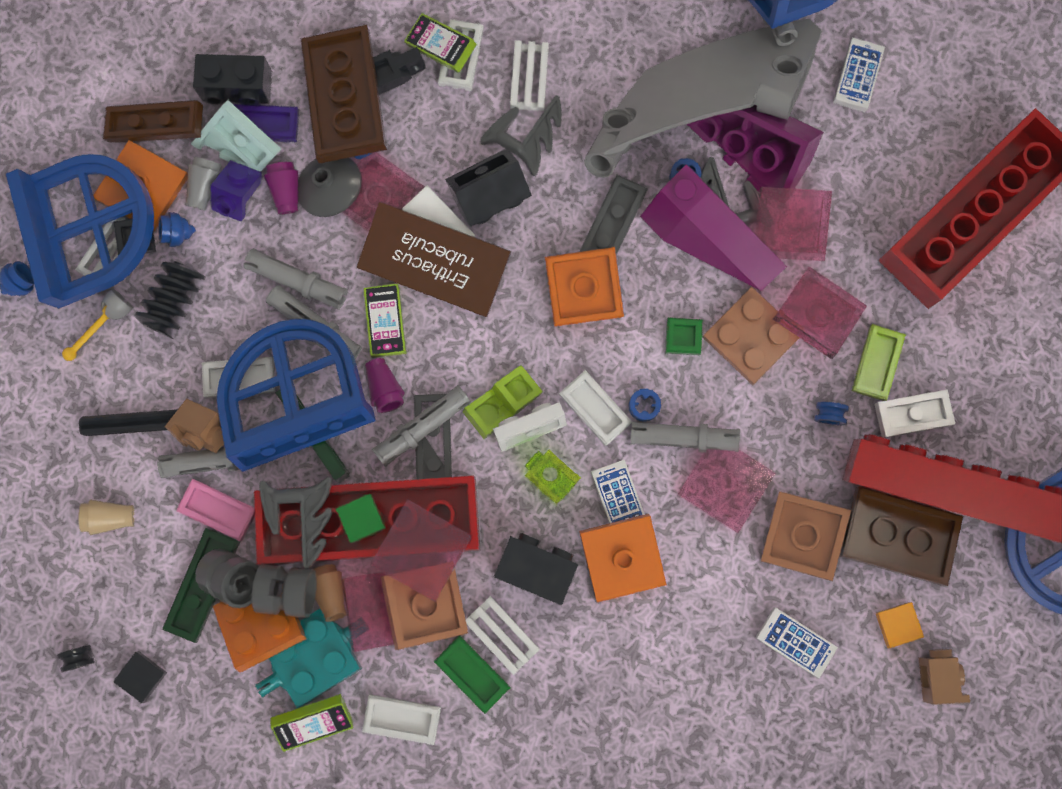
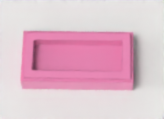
[176,479,255,542]

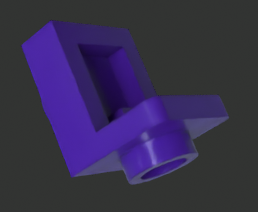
[211,160,262,221]

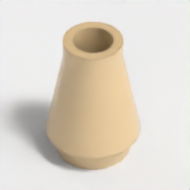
[79,500,134,536]

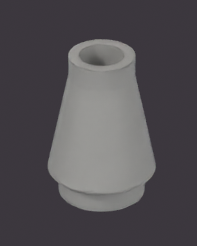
[185,157,221,211]

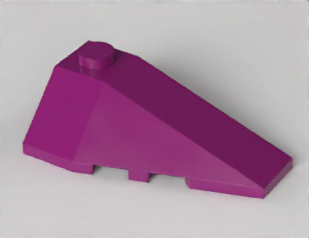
[687,105,824,204]
[640,164,787,291]

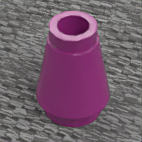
[264,162,299,215]
[365,358,405,413]

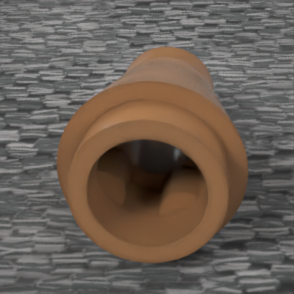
[314,564,347,622]

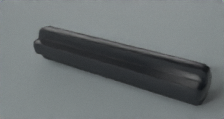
[79,409,178,436]

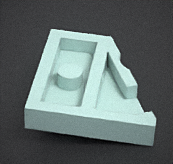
[191,100,281,172]

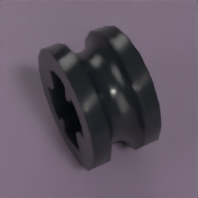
[57,645,95,673]

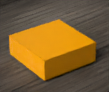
[875,602,924,648]

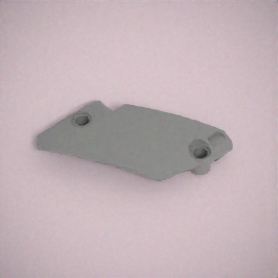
[584,18,822,178]

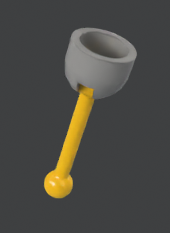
[62,289,134,361]

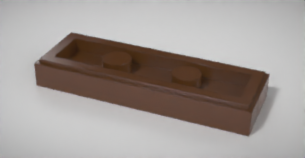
[103,100,203,143]

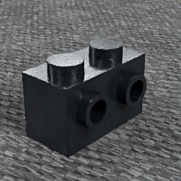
[193,54,272,106]
[445,148,532,227]
[494,533,578,605]

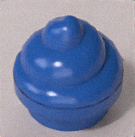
[158,212,196,247]
[0,261,34,296]

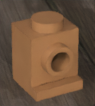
[165,398,224,453]
[918,649,970,705]

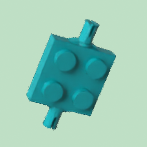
[255,608,369,709]

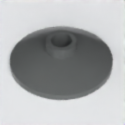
[298,158,362,217]

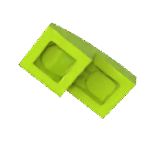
[463,365,543,439]

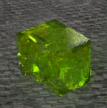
[524,450,581,506]

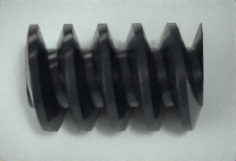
[134,261,206,339]

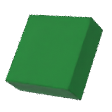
[665,317,703,355]
[336,494,386,543]

